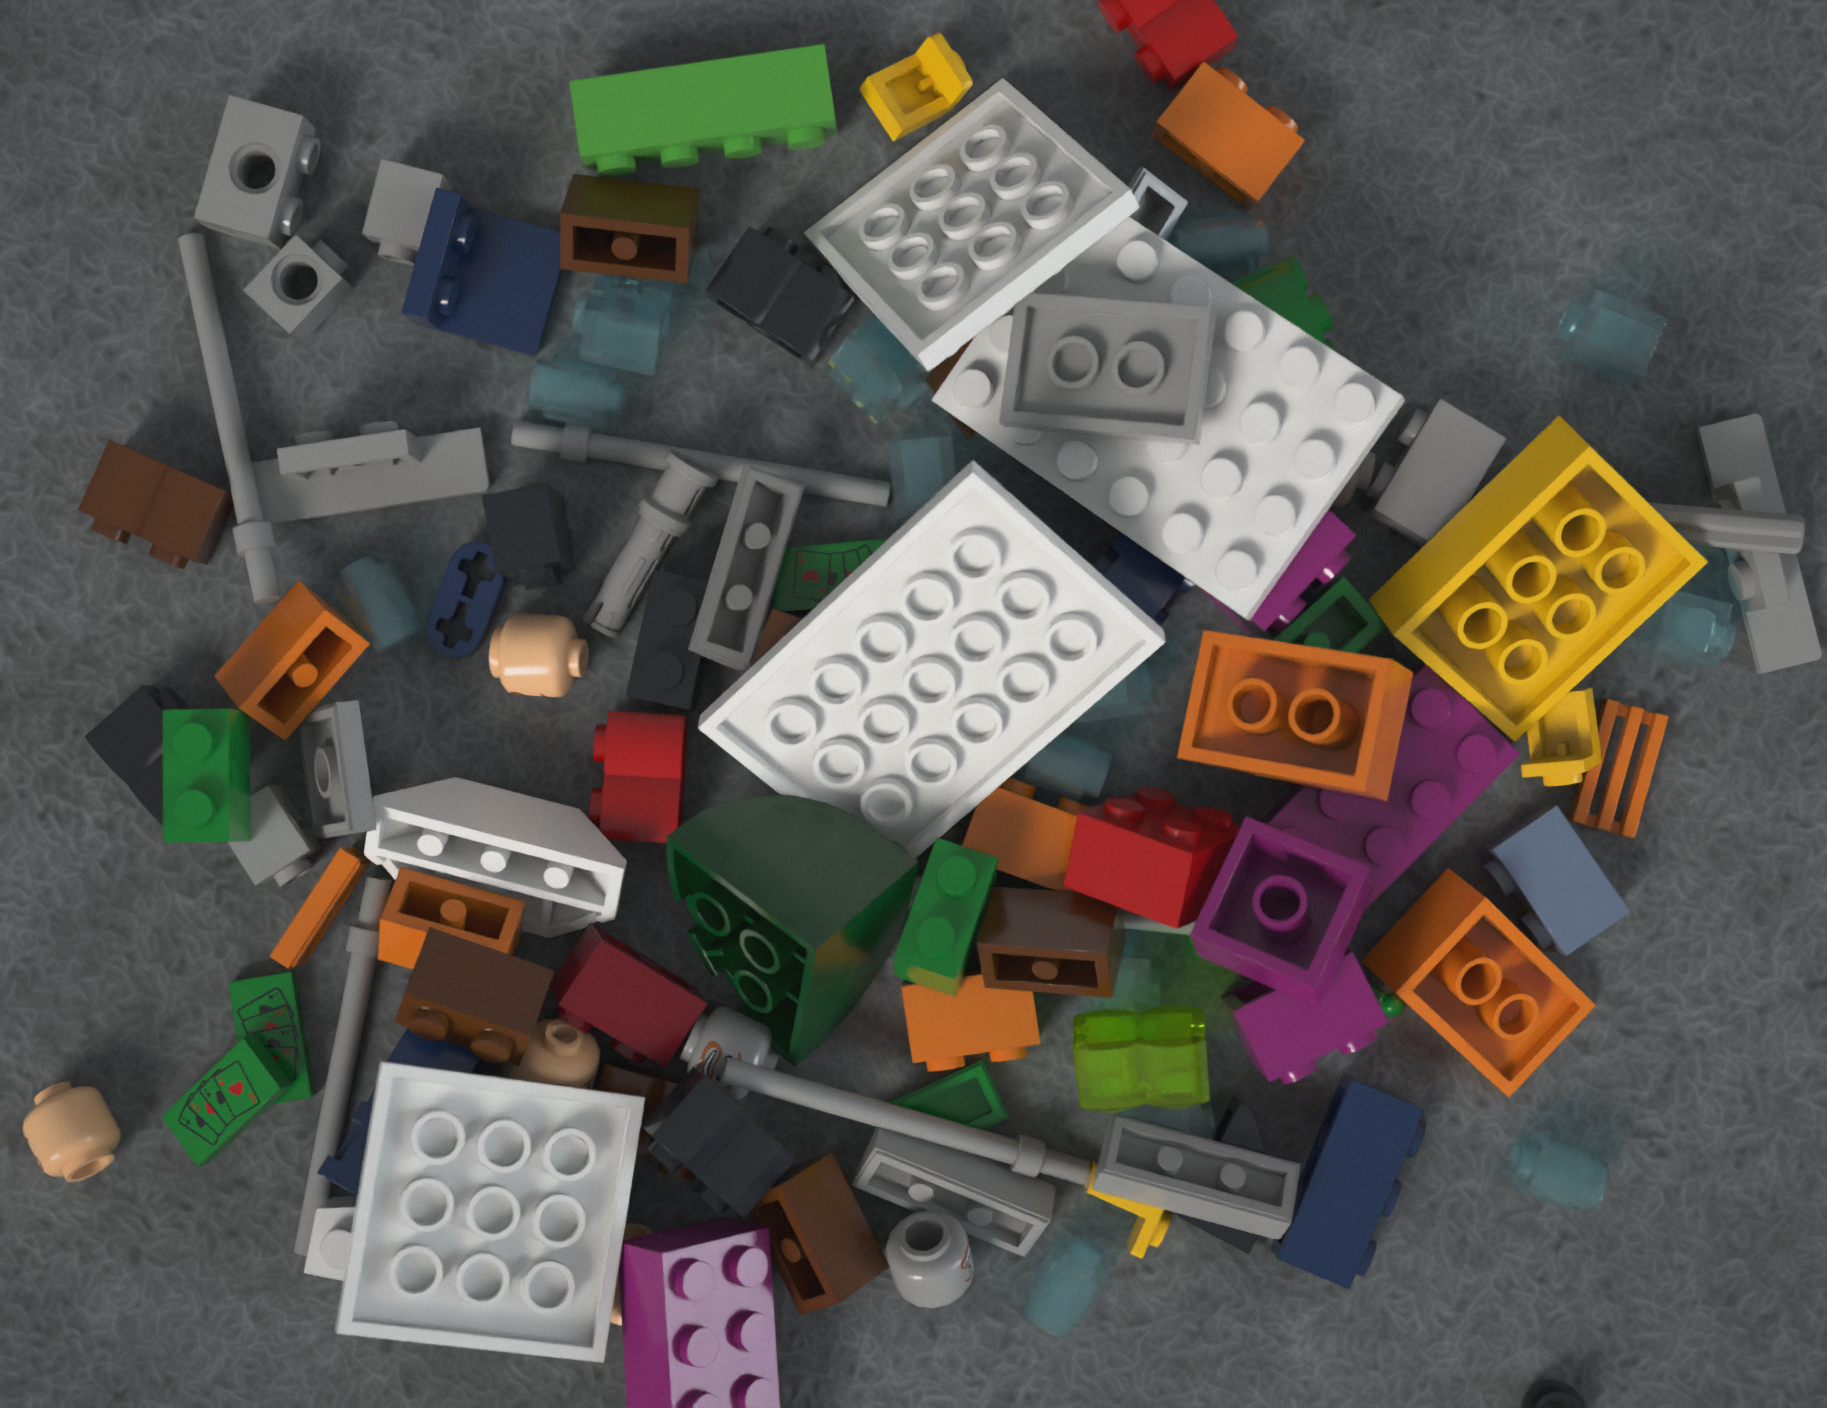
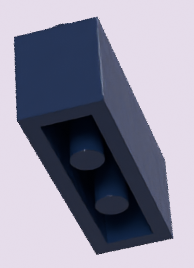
[1270,1073,1426,1290]

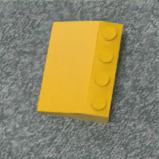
[1368,415,1708,742]

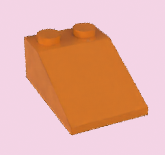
[1177,630,1413,801]
[1361,868,1596,1098]

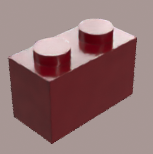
[549,922,708,1068]

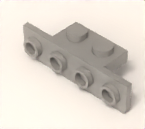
[1695,414,1822,674]
[252,421,491,525]

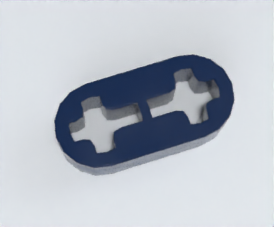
[426,541,508,659]

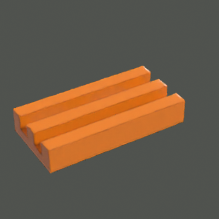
[1568,699,1669,839]
[269,846,371,969]

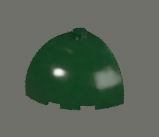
[666,794,919,1067]

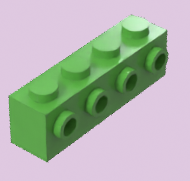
[569,44,837,177]

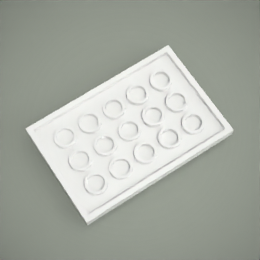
[932,217,1405,621]
[698,460,1165,858]

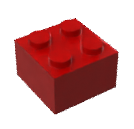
[1064,787,1241,929]

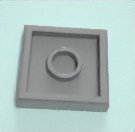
[297,700,376,839]

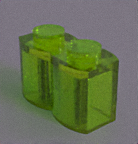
[1073,1005,1210,1113]

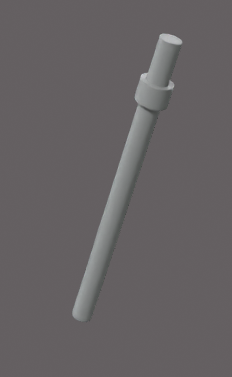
[178,233,280,604]
[511,420,891,507]
[294,876,392,1256]
[719,1057,1090,1185]

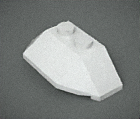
[364,777,627,938]

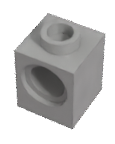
[362,159,453,265]
[243,234,354,343]
[228,785,322,888]

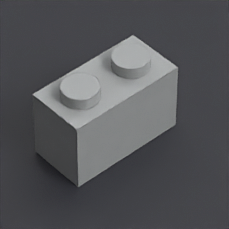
[1364,399,1507,548]

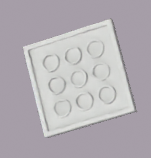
[804,78,1140,372]
[335,1061,645,1363]

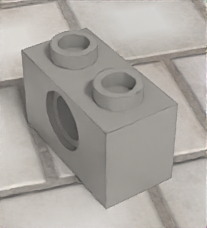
[194,95,321,249]

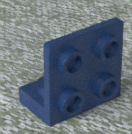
[402,187,562,356]

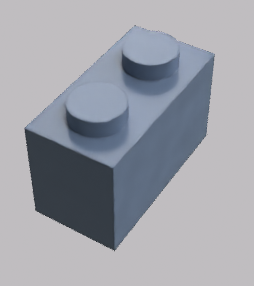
[1481,804,1630,956]

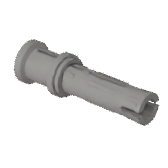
[582,449,719,638]

